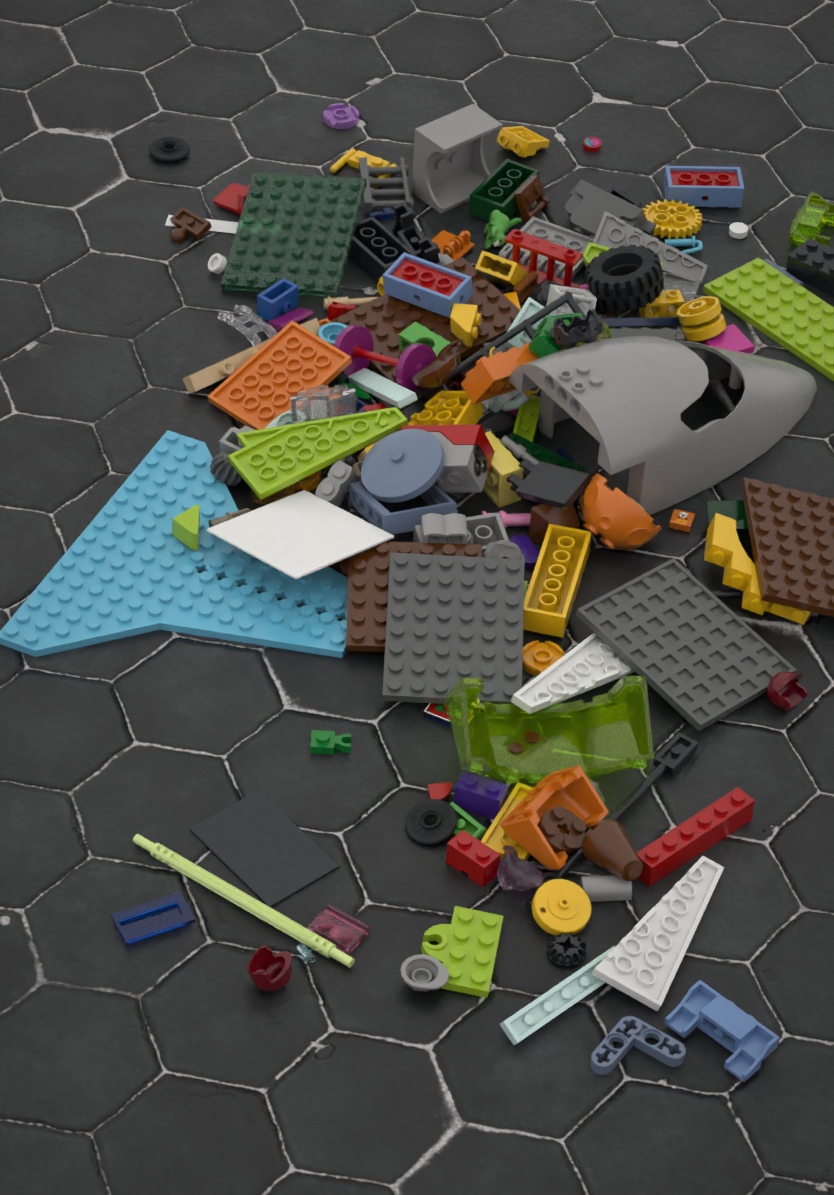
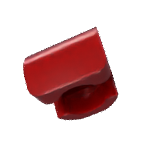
[327,301,356,320]

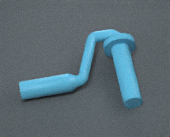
[665,236,703,254]

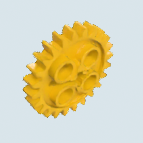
[642,199,702,239]

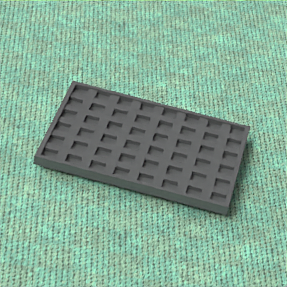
[382,552,525,708]
[576,558,796,731]

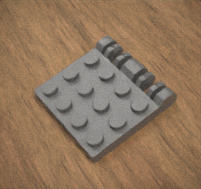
[498,217,594,280]

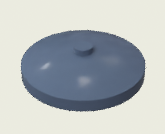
[361,429,445,503]

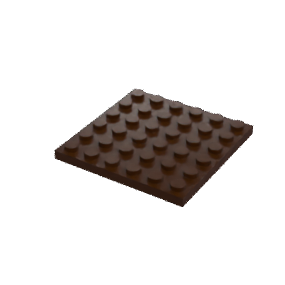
[346,542,482,652]

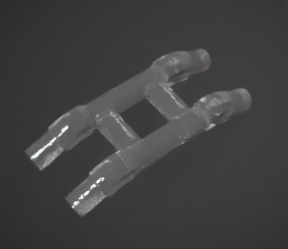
[217,305,277,346]

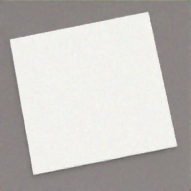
[206,490,394,579]

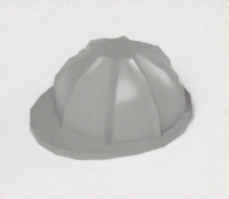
[400,954,449,992]

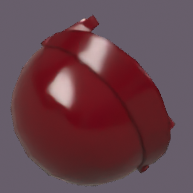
[767,671,808,712]
[247,945,292,992]

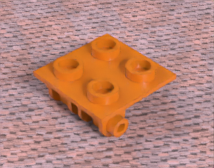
[431,230,475,261]

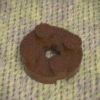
[538,806,586,854]

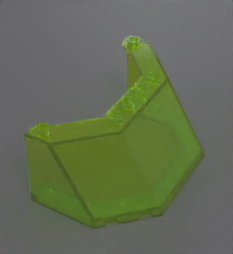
[445,676,654,783]

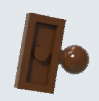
[170,206,212,242]

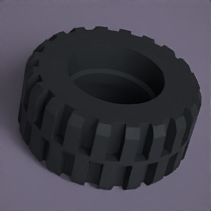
[585,245,664,313]

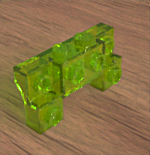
[788,192,834,247]

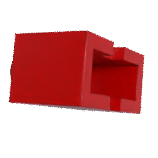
[446,830,500,887]

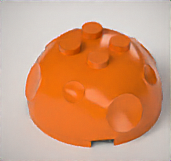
[581,473,662,550]

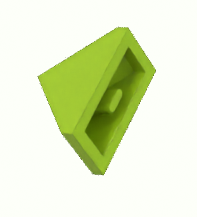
[172,505,200,550]

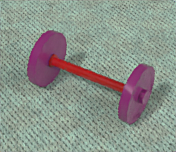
[334,325,436,392]

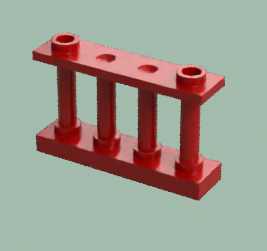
[504,229,583,289]

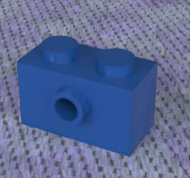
[257,278,299,321]

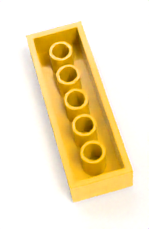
[523,524,592,638]

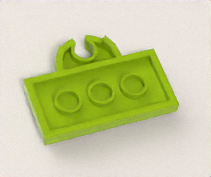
[421,906,503,998]

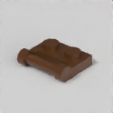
[514,175,550,223]

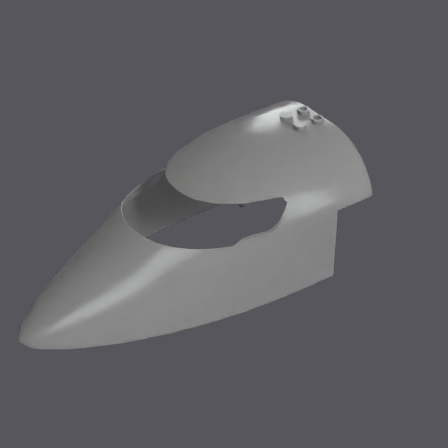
[509,336,817,515]

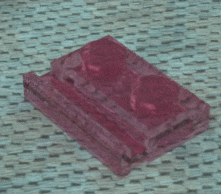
[308,904,370,955]

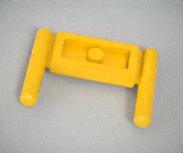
[330,148,398,189]

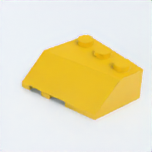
[399,391,484,431]

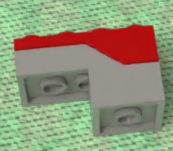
[401,424,495,492]

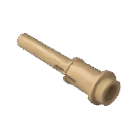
[323,296,378,310]

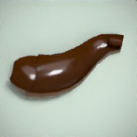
[412,339,464,389]

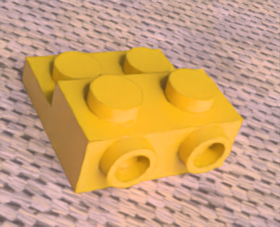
[496,126,550,158]

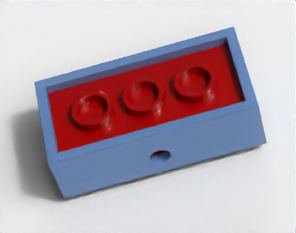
[663,166,744,208]
[382,252,473,318]

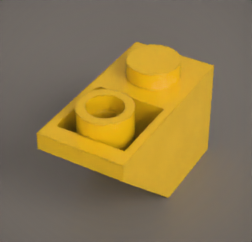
[450,303,481,347]

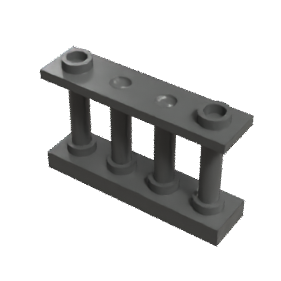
[358,157,414,218]

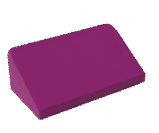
[268,308,313,335]

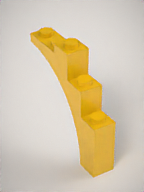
[704,513,811,625]

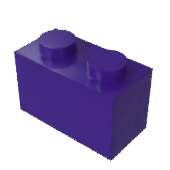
[454,771,508,819]

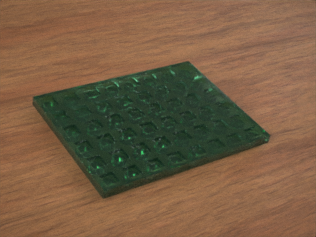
[221,172,367,297]

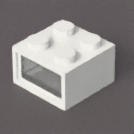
[546,284,597,317]

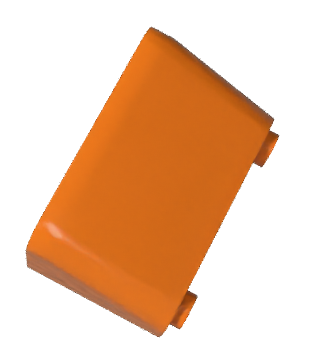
[500,765,609,870]

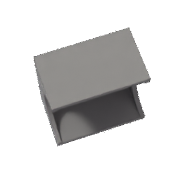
[412,104,503,213]

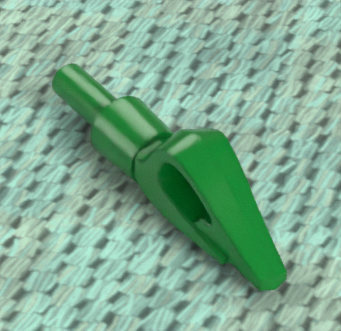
[338,381,371,400]

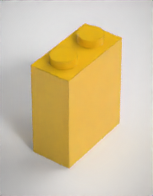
[475,250,529,287]

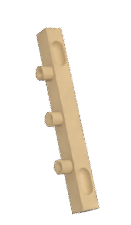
[183,318,320,394]

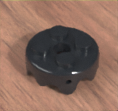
[550,309,604,348]

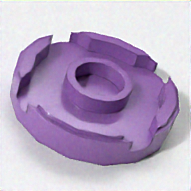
[323,103,359,129]

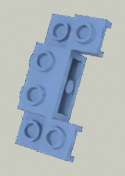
[665,980,780,1082]

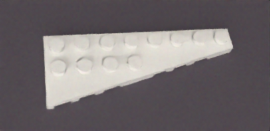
[511,633,635,714]
[592,856,724,1011]

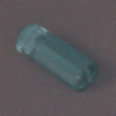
[296,943,316,963]

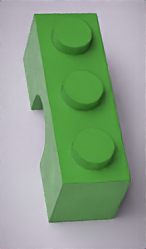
[398,322,461,363]

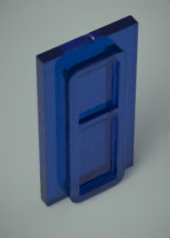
[111,891,196,945]

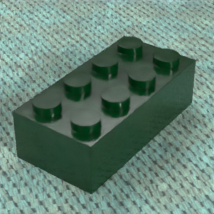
[469,159,540,221]

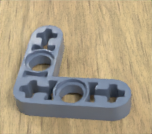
[590,1016,686,1075]

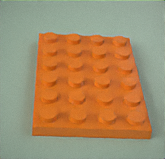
[207,321,352,430]

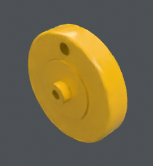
[532,879,592,936]

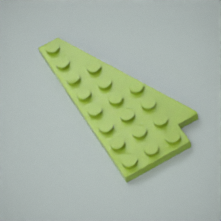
[228,407,408,500]

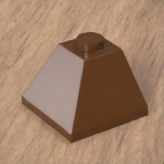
[529,504,580,545]

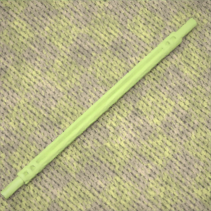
[133,834,355,968]

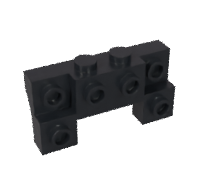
[392,202,440,264]

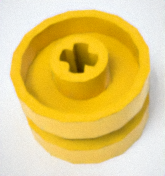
[677,296,727,341]

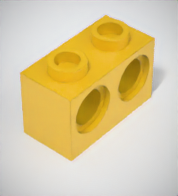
[639,290,684,318]

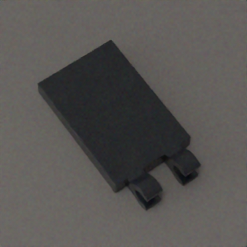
[506,459,592,510]

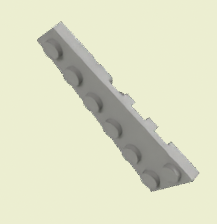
[593,211,708,285]

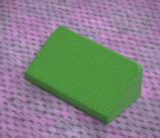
[450,802,487,841]

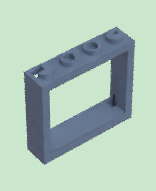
[349,481,458,535]

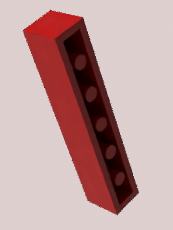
[637,787,755,887]

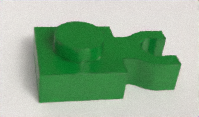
[310,730,351,754]

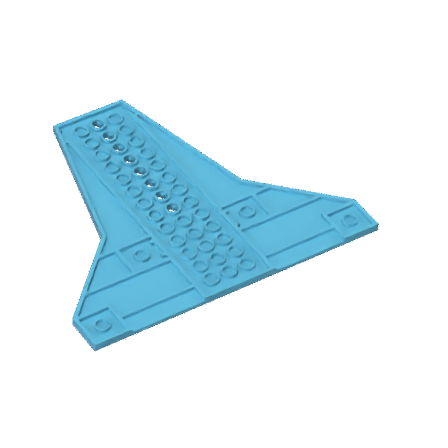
[0,430,348,658]

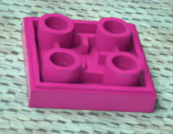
[701,324,755,353]

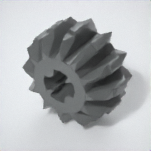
[210,451,243,486]

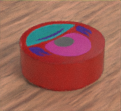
[583,137,602,152]

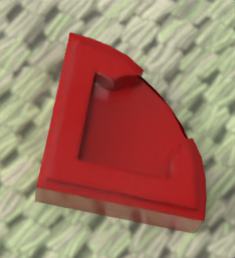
[427,782,452,801]

